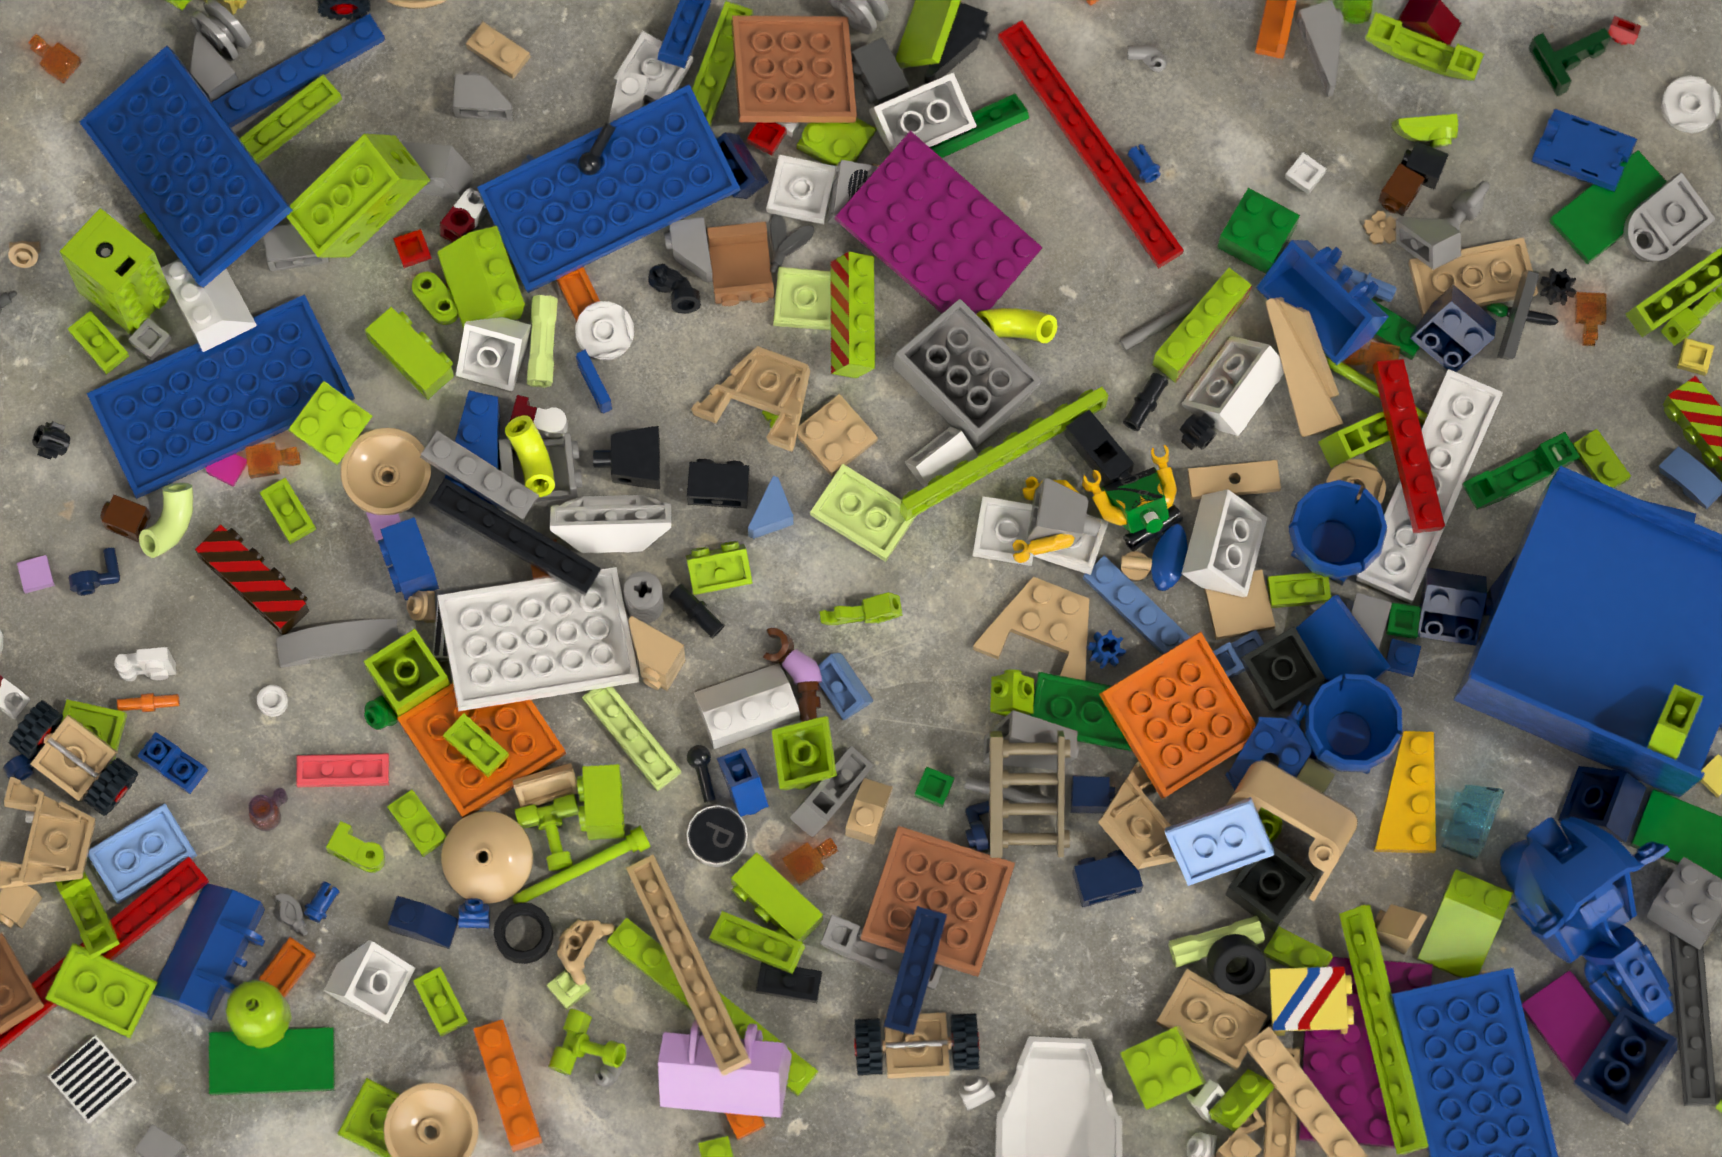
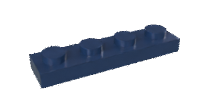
[884,906,947,1035]

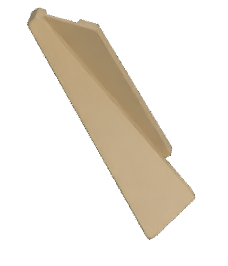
[1265,297,1343,437]

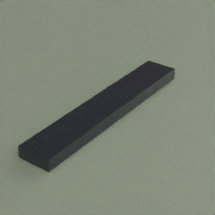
[429,478,601,596]

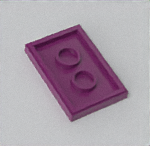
[1522,970,1611,1081]

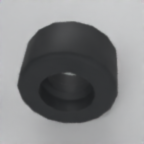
[1206,934,1267,995]

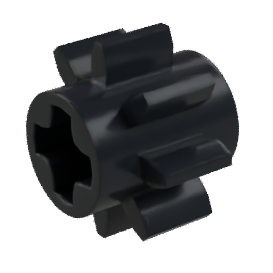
[1540,268,1577,306]
[1180,413,1217,450]
[32,421,70,460]

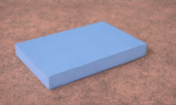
[1164,797,1274,886]
[88,803,197,904]

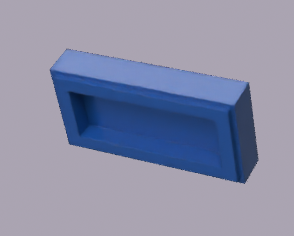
[576,349,612,414]

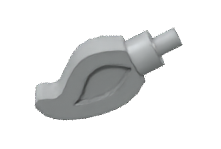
[275,893,308,936]

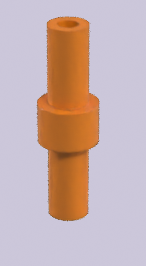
[117,693,180,712]

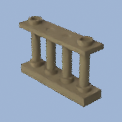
[989,731,1071,858]

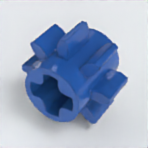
[1086,630,1126,669]

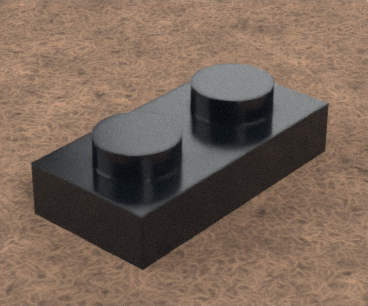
[756,962,822,1003]

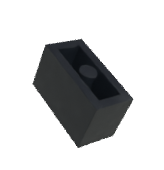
[687,459,750,509]

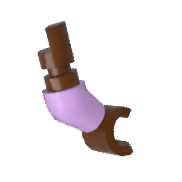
[763,628,822,722]

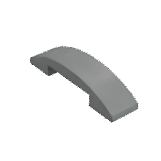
[276,619,399,668]
[820,915,944,990]

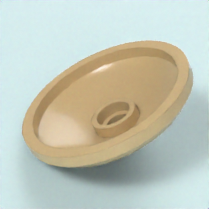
[341,428,431,515]
[441,811,533,904]
[384,1083,478,1157]

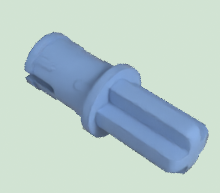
[1341,265,1396,302]

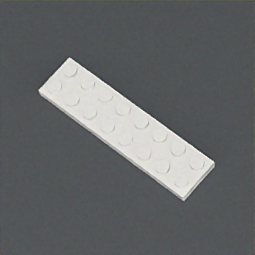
[1356,369,1503,604]

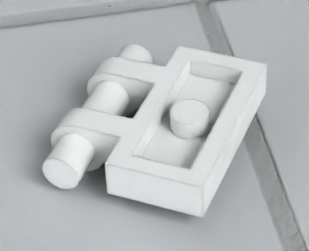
[114,647,176,681]

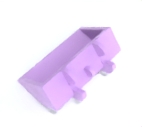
[658,1019,792,1118]

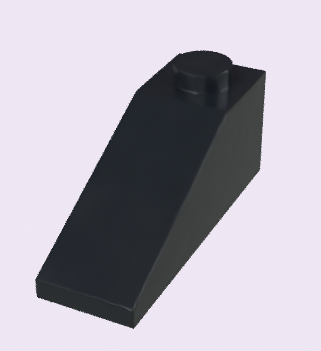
[924,2,991,85]

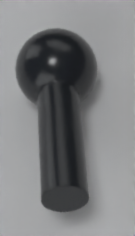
[578,122,616,176]
[687,745,716,803]

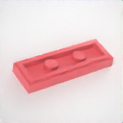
[296,753,389,788]

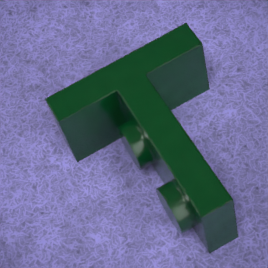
[1529,28,1611,97]

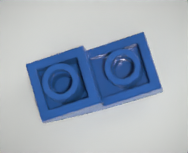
[137,732,208,794]

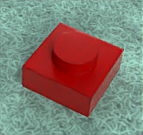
[1608,16,1641,45]
[747,122,787,156]
[393,229,432,268]

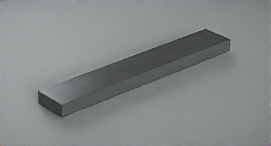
[1669,932,1717,1106]

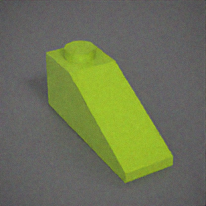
[1318,411,1391,468]

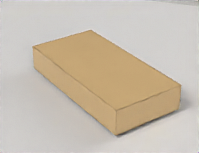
[512,763,578,808]

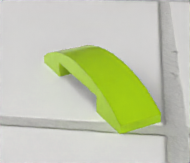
[1365,12,1484,81]
[55,870,120,959]

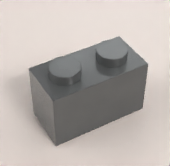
[852,37,909,106]

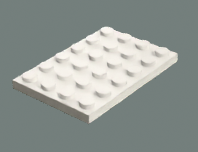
[437,567,639,711]

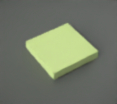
[773,267,831,330]

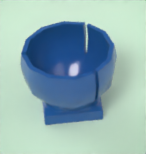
[1289,480,1387,586]
[1305,674,1402,774]

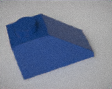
[717,748,769,817]

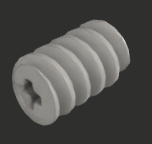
[624,572,664,624]

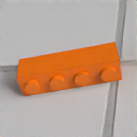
[473,1019,543,1152]

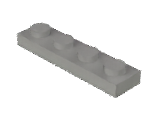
[420,430,539,522]

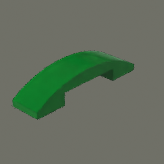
[1462,432,1580,510]

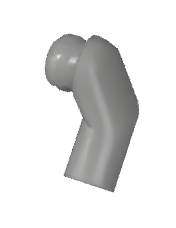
[1127,45,1167,72]
[595,1040,623,1087]

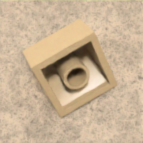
[628,616,686,691]

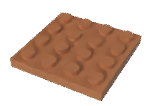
[731,16,857,123]
[860,826,1015,977]

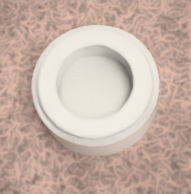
[257,685,288,717]

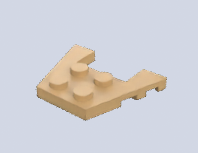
[691,346,811,452]
[973,577,1089,680]
[1098,761,1177,869]
[0,777,95,888]

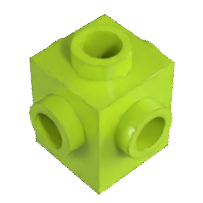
[990,669,1034,717]

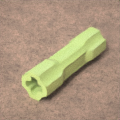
[527,295,558,388]
[1168,916,1265,968]

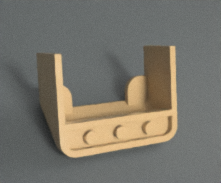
[1226,760,1358,901]

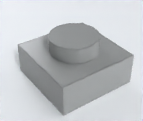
[128,318,172,361]

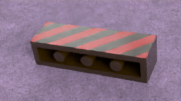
[195,524,310,635]

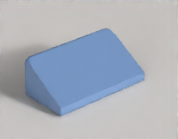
[818,653,874,720]

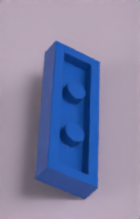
[657,0,711,69]

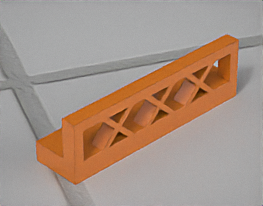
[1255,0,1296,59]

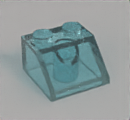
[1439,785,1505,860]

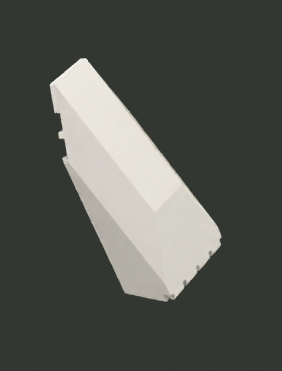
[995,1036,1122,1157]

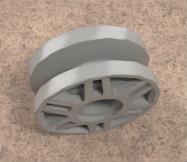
[190,0,252,62]
[829,0,889,35]

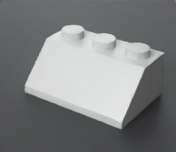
[869,72,977,153]
[161,259,257,352]
[1181,336,1284,436]
[1181,489,1267,597]
[694,663,800,749]

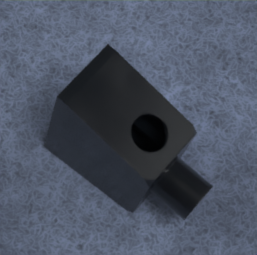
[593,426,660,489]

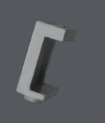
[499,433,582,502]

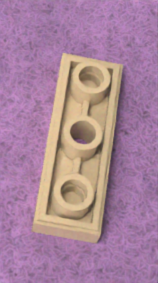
[1187,460,1281,500]

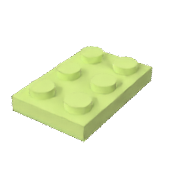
[810,464,916,562]

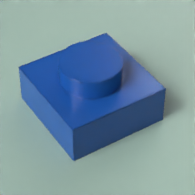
[1386,638,1421,677]

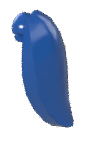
[1151,524,1188,591]

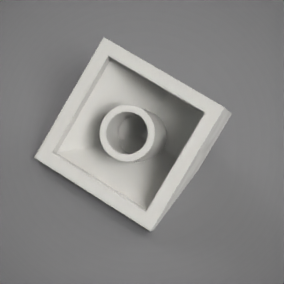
[456,317,531,391]
[324,940,415,1023]

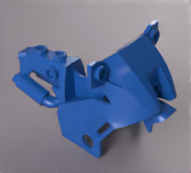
[1510,817,1674,1024]

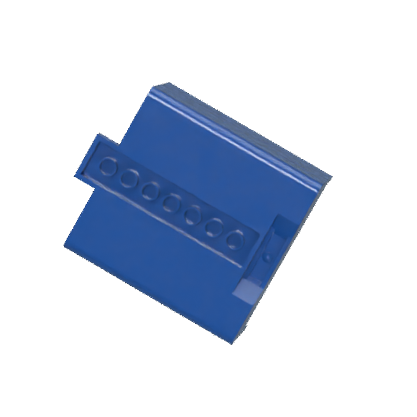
[1454,466,1722,798]

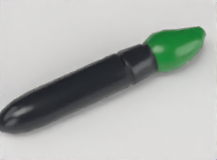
[1487,303,1559,326]

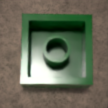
[1217,188,1300,274]

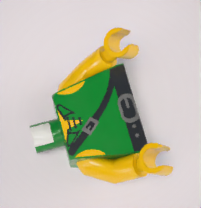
[1082,445,1177,533]

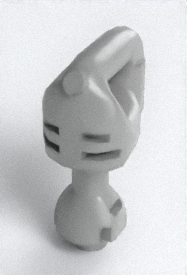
[1443,181,1490,230]

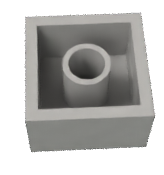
[1647,857,1722,950]

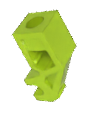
[1660,285,1722,346]
[819,592,903,626]

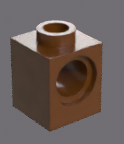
[1378,163,1425,216]
[100,495,151,542]

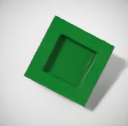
[1386,603,1421,639]
[914,766,955,808]

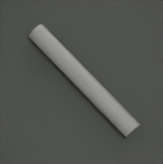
[1120,297,1199,351]
[964,777,1056,803]

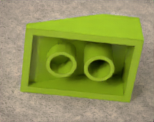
[1417,869,1513,978]

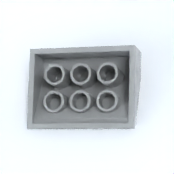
[893,299,1042,449]

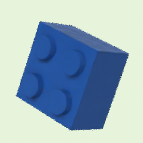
[378,517,439,601]

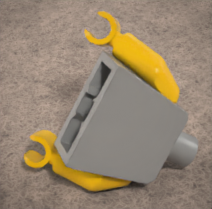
[1012,476,1101,563]

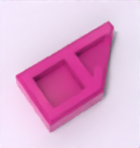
[205,454,248,487]

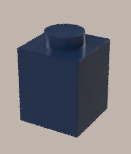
[1071,776,1115,814]

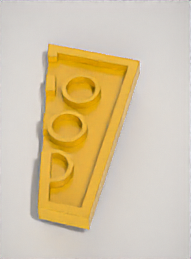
[1374,731,1436,853]

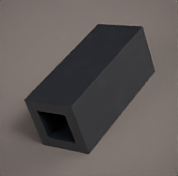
[1064,409,1134,485]

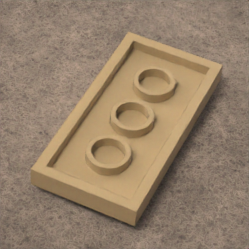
[1408,237,1538,318]

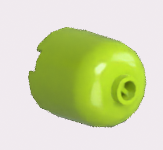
[225,980,292,1048]

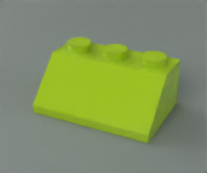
[437,226,525,330]

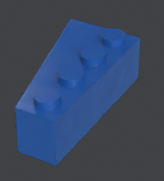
[445,390,500,509]

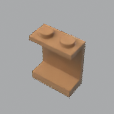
[707,221,774,306]

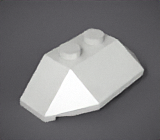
[550,495,671,553]

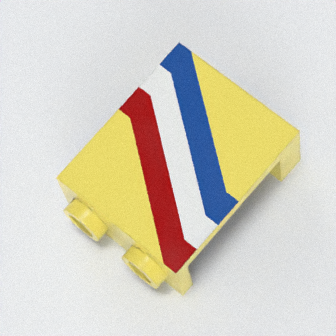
[1269,967,1354,1036]

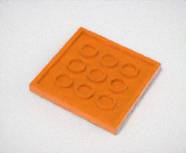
[1099,632,1256,799]
[397,683,566,819]

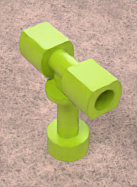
[515,794,579,871]
[548,1009,626,1075]

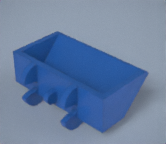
[1256,240,1389,365]
[152,883,265,1020]

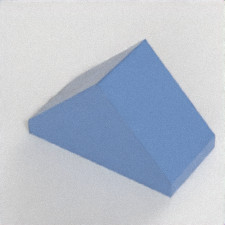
[748,476,793,539]

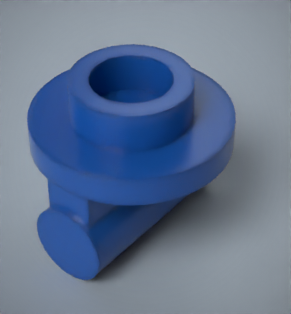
[458,898,490,928]

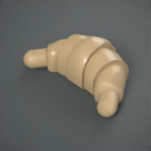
[557,919,616,985]

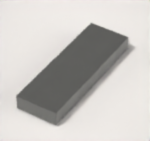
[1497,271,1539,360]

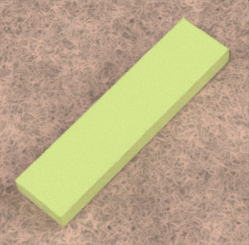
[582,687,681,792]

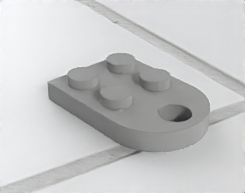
[1624,172,1716,262]

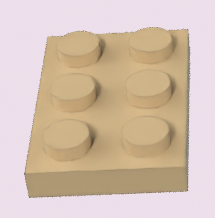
[1156,969,1268,1070]

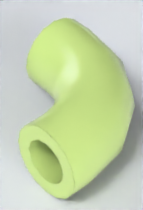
[139,483,193,558]

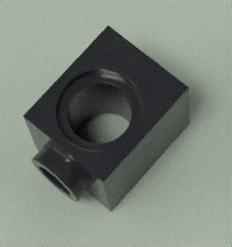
[1401,141,1449,190]

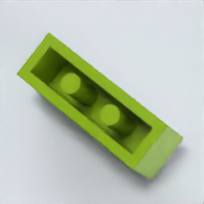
[365,307,454,400]
[731,852,823,942]

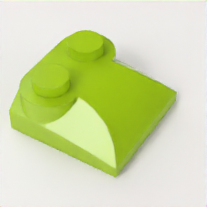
[1391,114,1458,148]
[797,117,877,166]
[771,716,837,791]

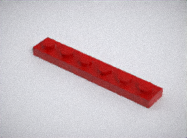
[1372,359,1445,533]

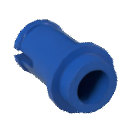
[1127,144,1161,183]
[304,881,340,923]

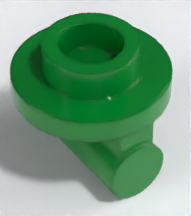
[364,695,398,730]

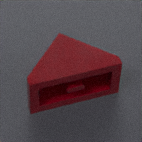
[1398,0,1462,45]

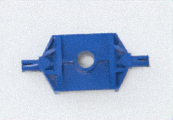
[1225,701,1313,790]

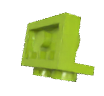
[685,541,753,595]

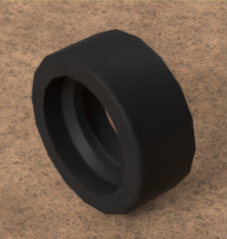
[494,902,553,964]

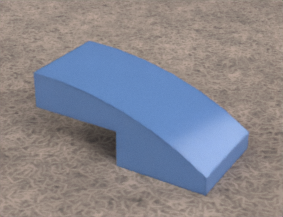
[1659,446,1722,510]
[1213,630,1264,679]

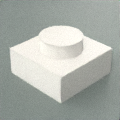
[1285,153,1326,194]

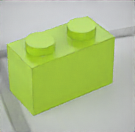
[1647,684,1704,760]

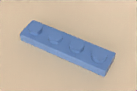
[1083,555,1190,654]

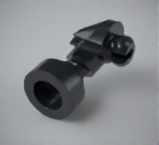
[648,264,701,314]

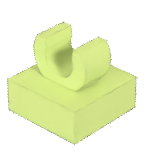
[547,969,591,1010]

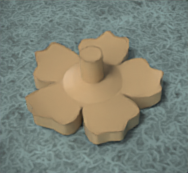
[1363,210,1396,245]

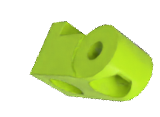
[326,820,385,873]

